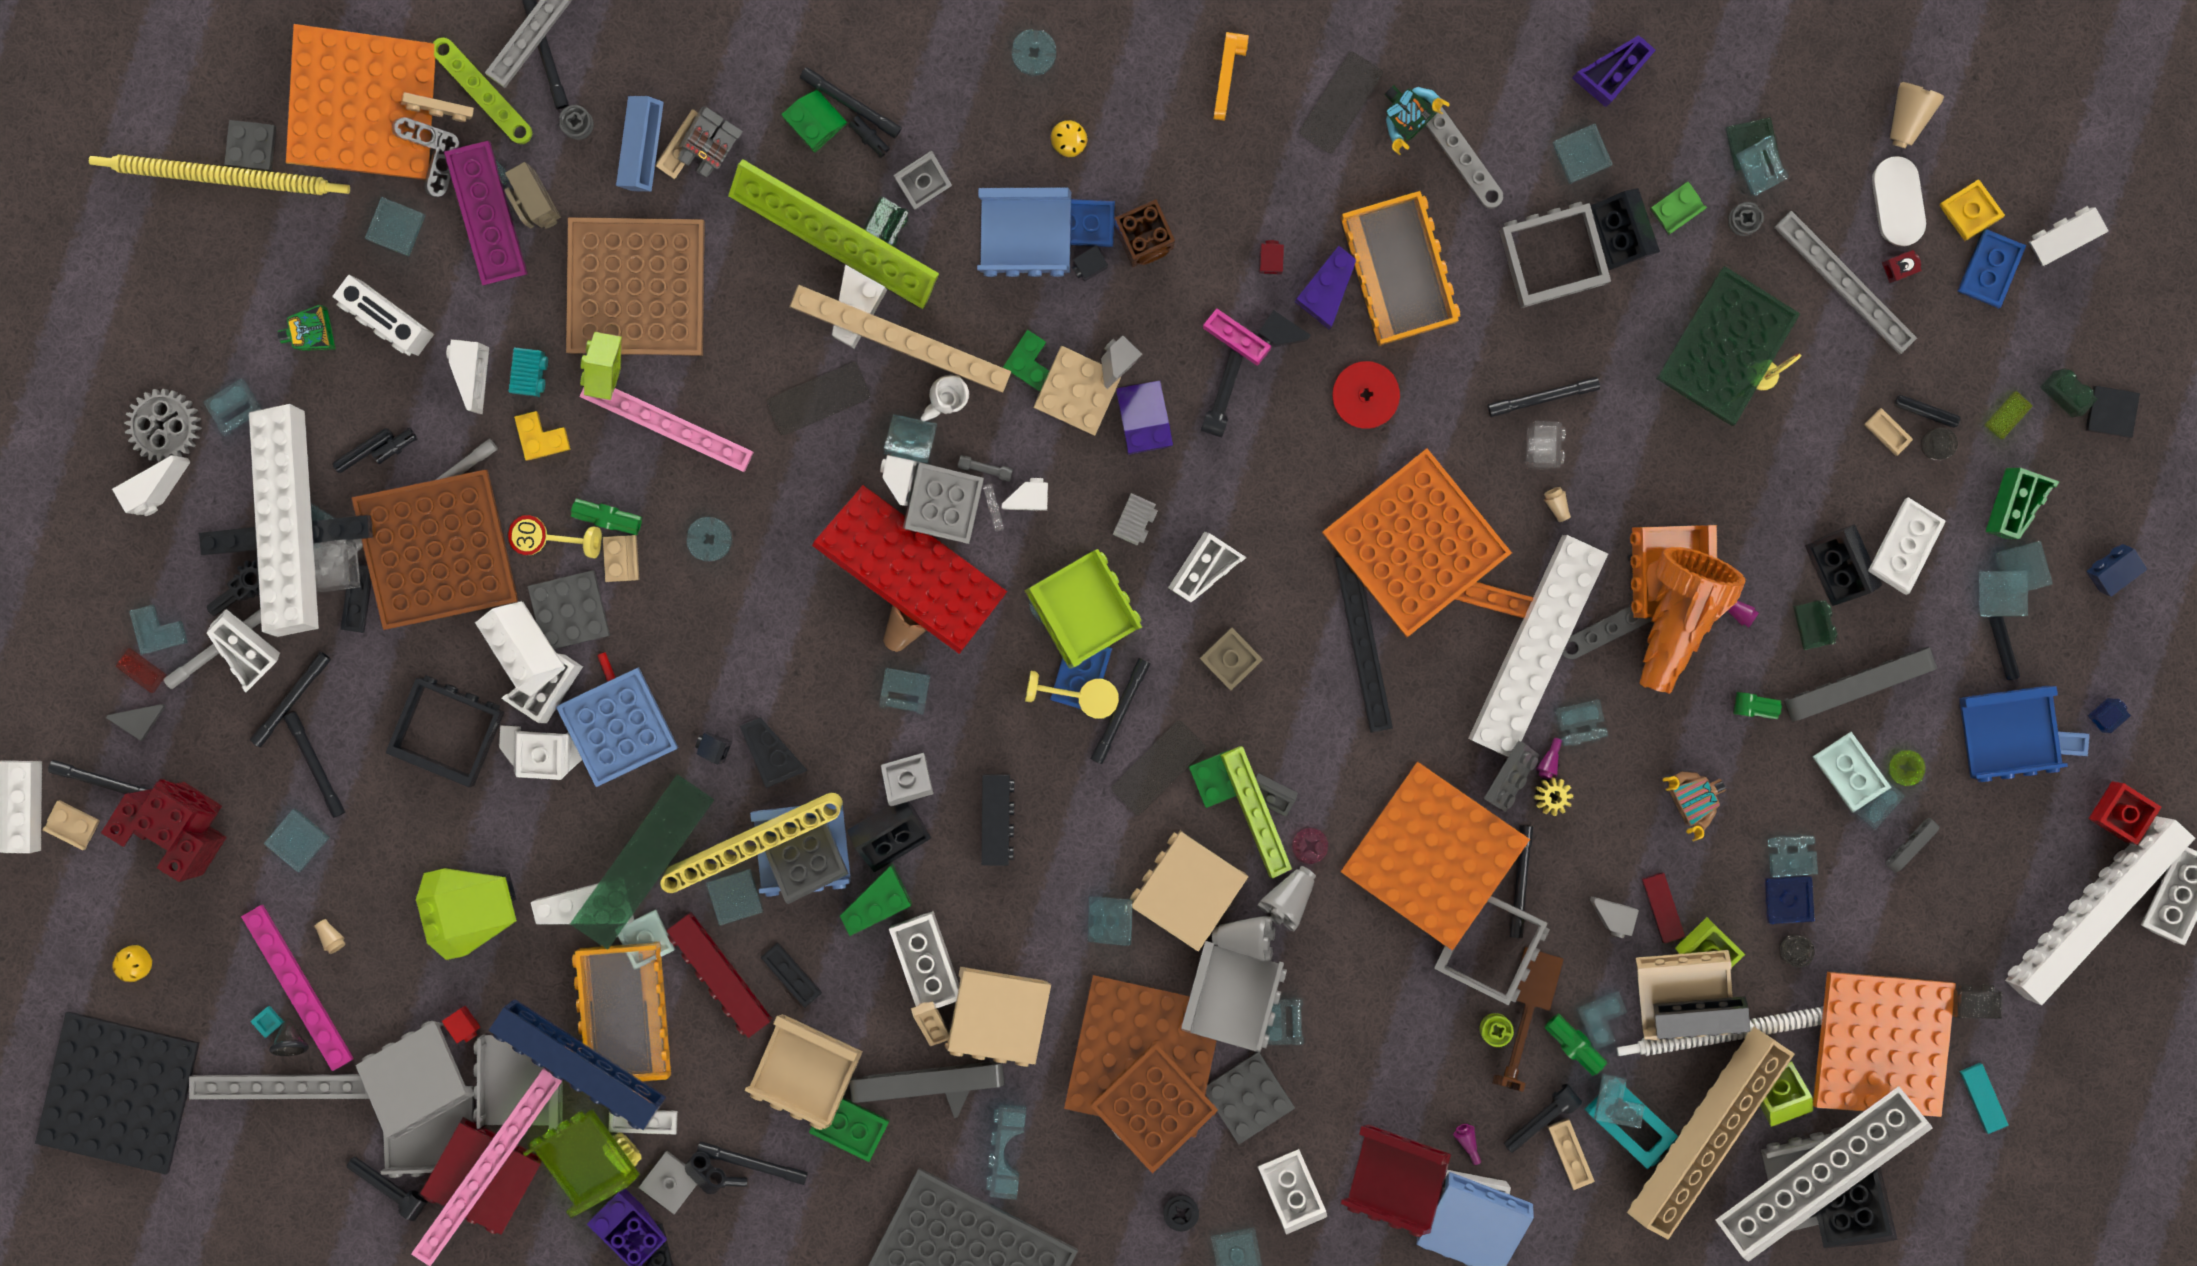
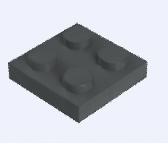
[224,120,276,171]

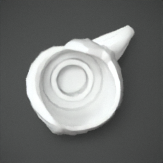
[921,374,969,422]

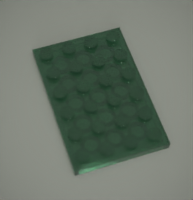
[1656,266,1800,427]

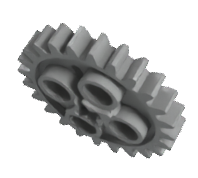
[124,389,202,462]

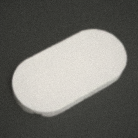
[1872,157,1926,247]

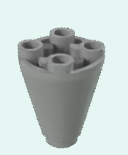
[1257,866,1316,932]
[1212,916,1275,961]

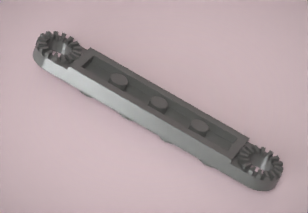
[1562,606,1653,659]

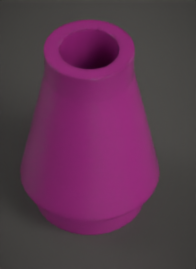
[1728,601,1759,628]

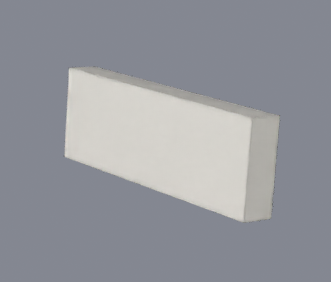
[609,1110,678,1134]

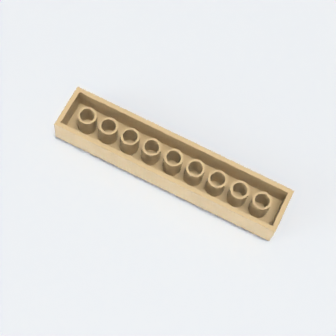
[1627,1027,1795,1239]

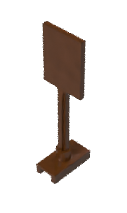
[1492,947,1564,1092]

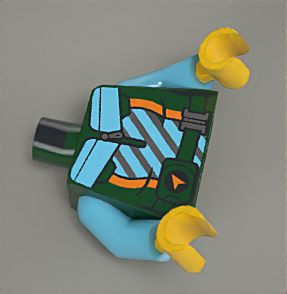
[1384,85,1449,155]

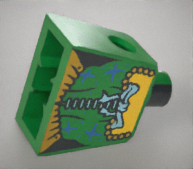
[277,305,336,351]

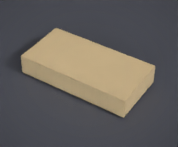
[1864,408,1913,456]

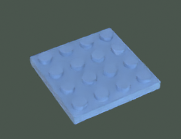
[556,667,678,787]

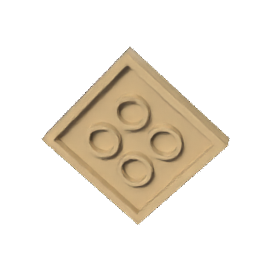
[1033,346,1121,436]

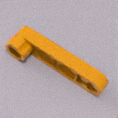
[1213,32,1249,121]

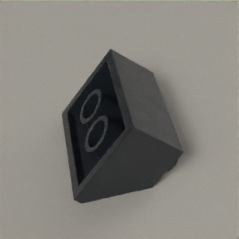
[1591,188,1660,270]
[1805,524,1882,606]
[847,801,931,872]

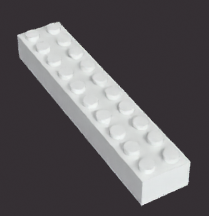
[249,404,319,637]
[1468,535,1608,757]
[2005,816,2195,1005]
[1716,1086,1932,1262]

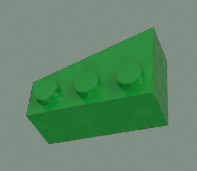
[1985,468,2059,539]
[840,863,912,936]

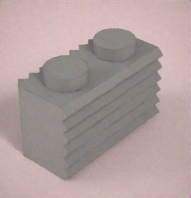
[1113,493,1158,546]

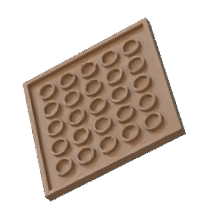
[566,218,705,356]

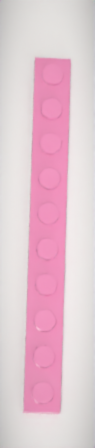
[411,1067,563,1266]

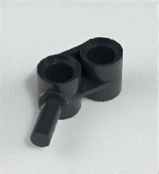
[685,1151,747,1194]

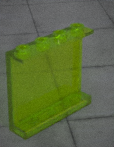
[523,1109,640,1218]

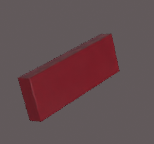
[1642,872,1685,943]

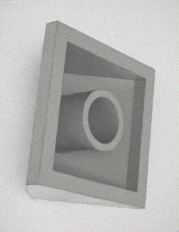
[893,151,952,210]

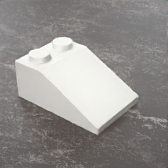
[446,340,489,414]
[112,455,190,516]
[1258,1149,1327,1234]

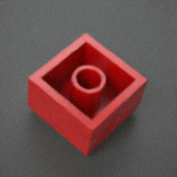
[2088,781,2162,845]

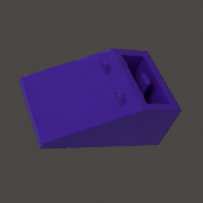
[587,1186,667,1266]

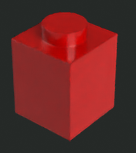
[442,1005,481,1043]

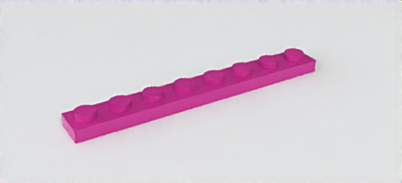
[241,905,354,1071]

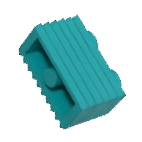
[509,347,548,397]

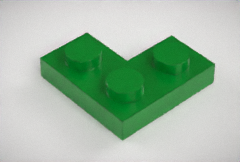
[1003,330,1049,392]

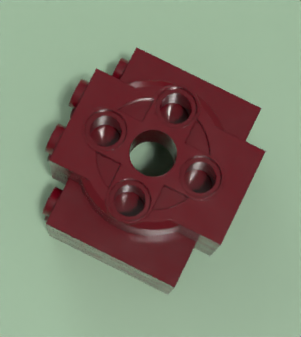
[101,779,227,882]

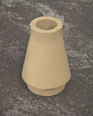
[1544,487,1571,522]
[314,919,345,954]

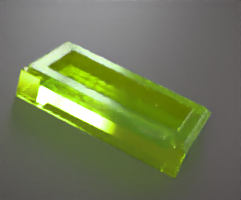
[1984,391,2033,440]

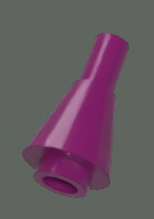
[1536,738,1562,780]
[1453,1124,1481,1165]

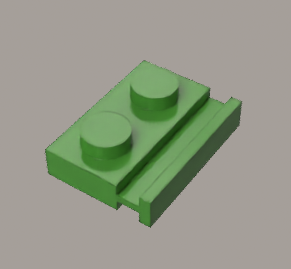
[1650,182,1707,235]

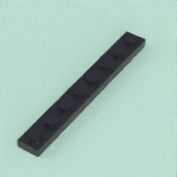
[199,515,373,555]

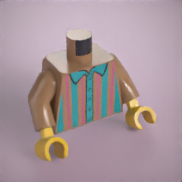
[1663,771,1726,841]

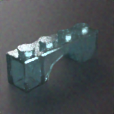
[986,1103,1027,1200]

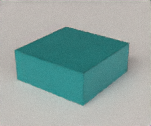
[250,1006,284,1038]

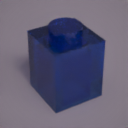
[2088,698,2131,733]

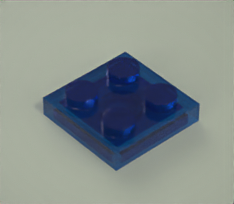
[1765,876,1815,924]

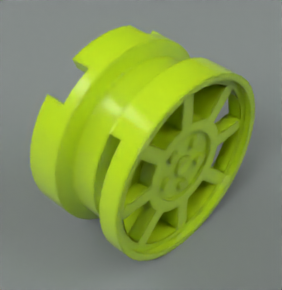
[1480,1013,1514,1047]

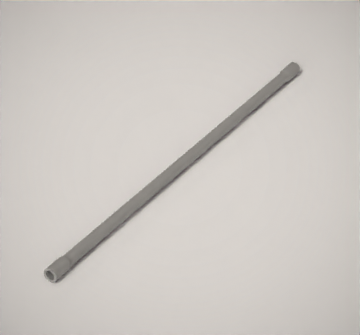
[164,438,498,689]

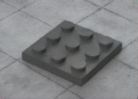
[528,570,610,649]
[765,817,849,904]
[1206,1052,1295,1144]

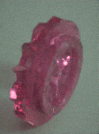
[1292,828,1328,864]

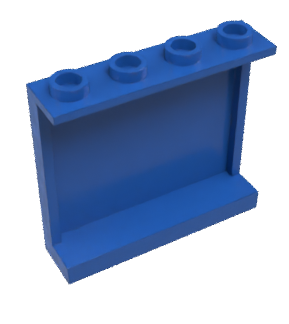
[1959,686,2068,782]

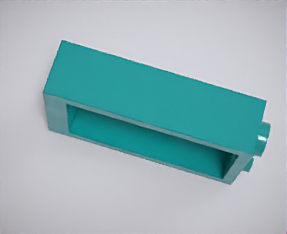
[1584,1077,1678,1169]

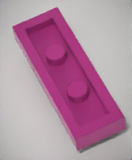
[1203,309,1271,366]

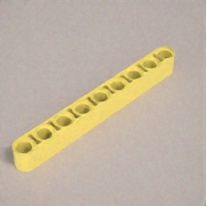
[660,793,843,893]

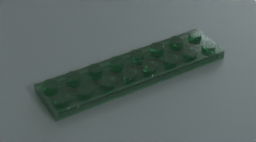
[570,774,714,950]

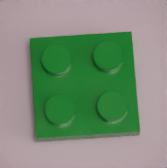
[1189,750,1237,808]

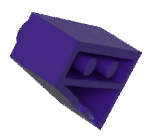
[1572,35,1655,107]
[1295,246,1356,330]

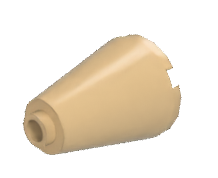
[1890,82,1944,148]

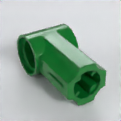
[1733,692,1782,719]

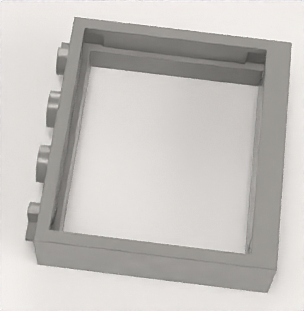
[1499,202,1611,308]
[1434,896,1550,1005]

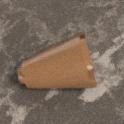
[883,605,927,652]

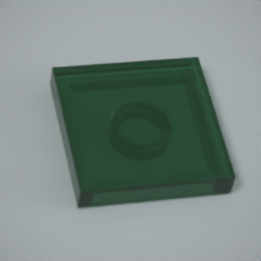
[1726,117,1780,172]

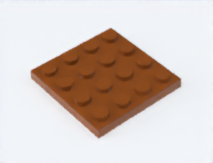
[1090,1043,1218,1174]

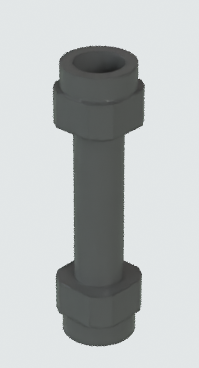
[958,455,1013,482]

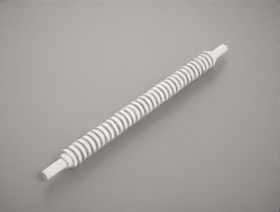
[1616,1006,1823,1056]

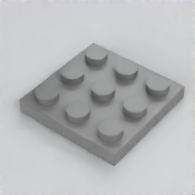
[903,462,984,544]

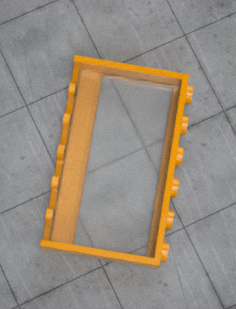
[1340,191,1460,346]
[572,942,671,1081]

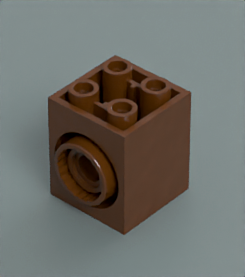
[1114,199,1175,267]

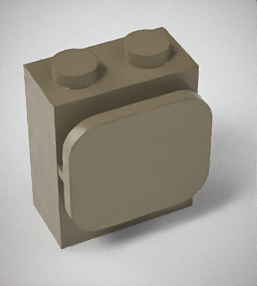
[505,162,561,229]

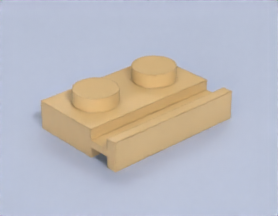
[603,535,639,582]
[43,800,100,850]

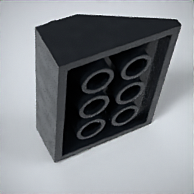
[1816,1166,1898,1248]

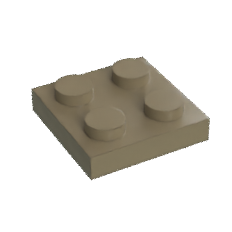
[1199,627,1263,691]

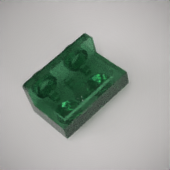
[864,197,909,247]
[1793,600,1837,650]

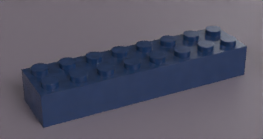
[489,999,666,1130]

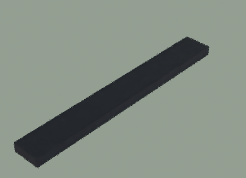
[1335,556,1393,733]

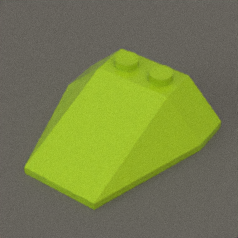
[416,868,516,960]

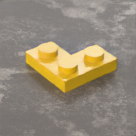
[514,411,571,461]

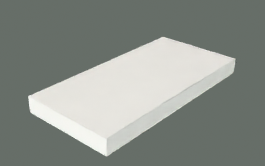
[1868,497,1946,595]

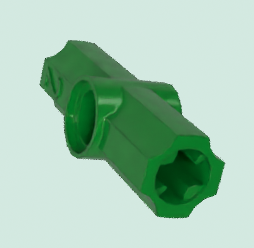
[571,498,642,535]
[1545,1013,1607,1076]

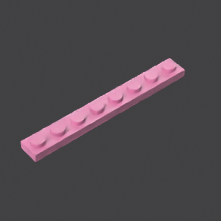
[579,388,754,472]

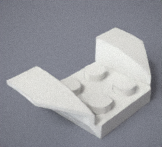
[499,725,582,780]

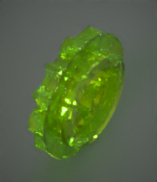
[1888,750,1925,786]

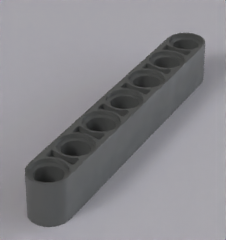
[1784,647,1937,721]
[849,1061,1005,1103]

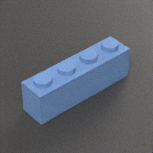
[616,96,664,191]

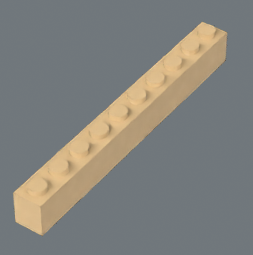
[789,285,1011,392]

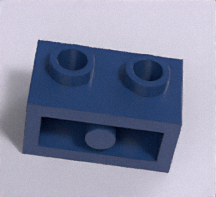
[2086,544,2147,597]

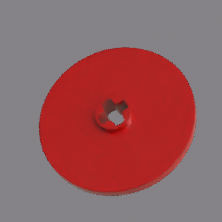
[1332,361,1400,429]

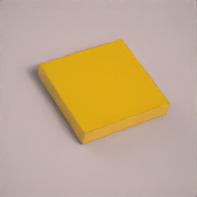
[1940,179,2005,241]

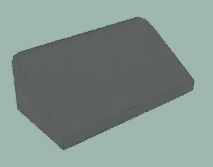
[1256,773,1298,816]

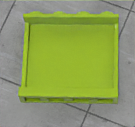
[1024,549,1142,669]

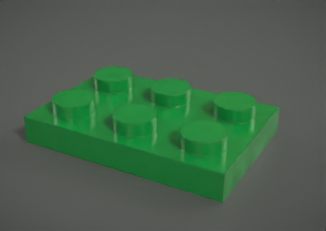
[809,1098,890,1162]

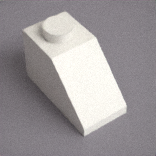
[1002,478,1048,511]

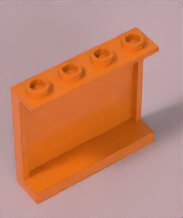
[1630,525,1717,618]

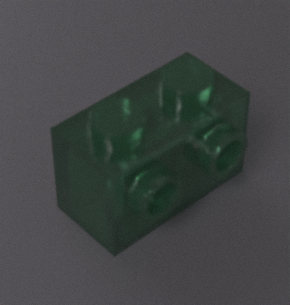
[2040,368,2098,418]

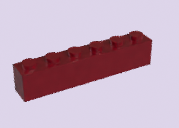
[667,912,773,1038]

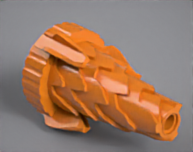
[1640,547,1745,694]

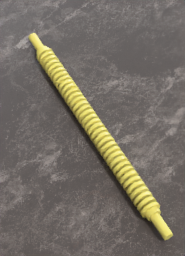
[89,154,350,195]

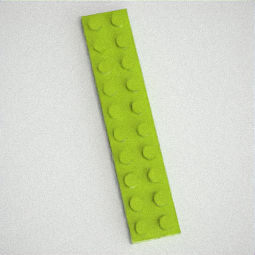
[729,159,939,309]

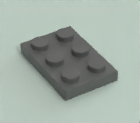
[1484,740,1539,812]

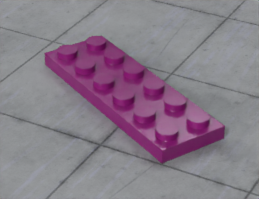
[444,141,528,285]

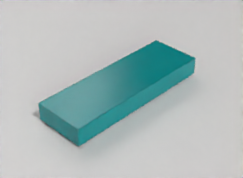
[1959,1063,2009,1134]

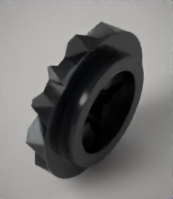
[1163,1195,1199,1232]

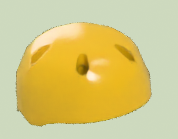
[1051,120,1087,157]
[112,945,152,982]

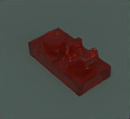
[115,648,167,693]

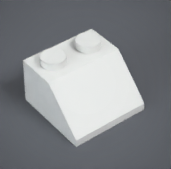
[880,455,919,506]

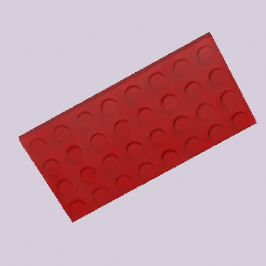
[812,485,1008,654]

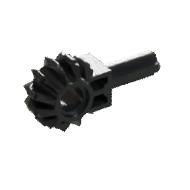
[207,560,260,616]

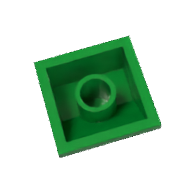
[781,89,848,153]

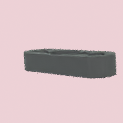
[1885,818,1940,873]

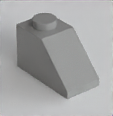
[1101,336,1142,389]
[1590,896,1639,938]

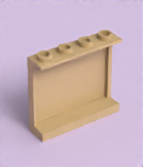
[1130,830,1248,952]
[1636,950,1733,1040]
[945,967,1051,1067]
[745,1014,863,1130]

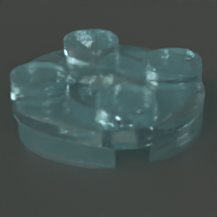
[1012,29,1056,76]
[687,517,733,562]

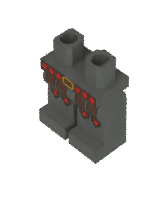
[677,107,743,177]

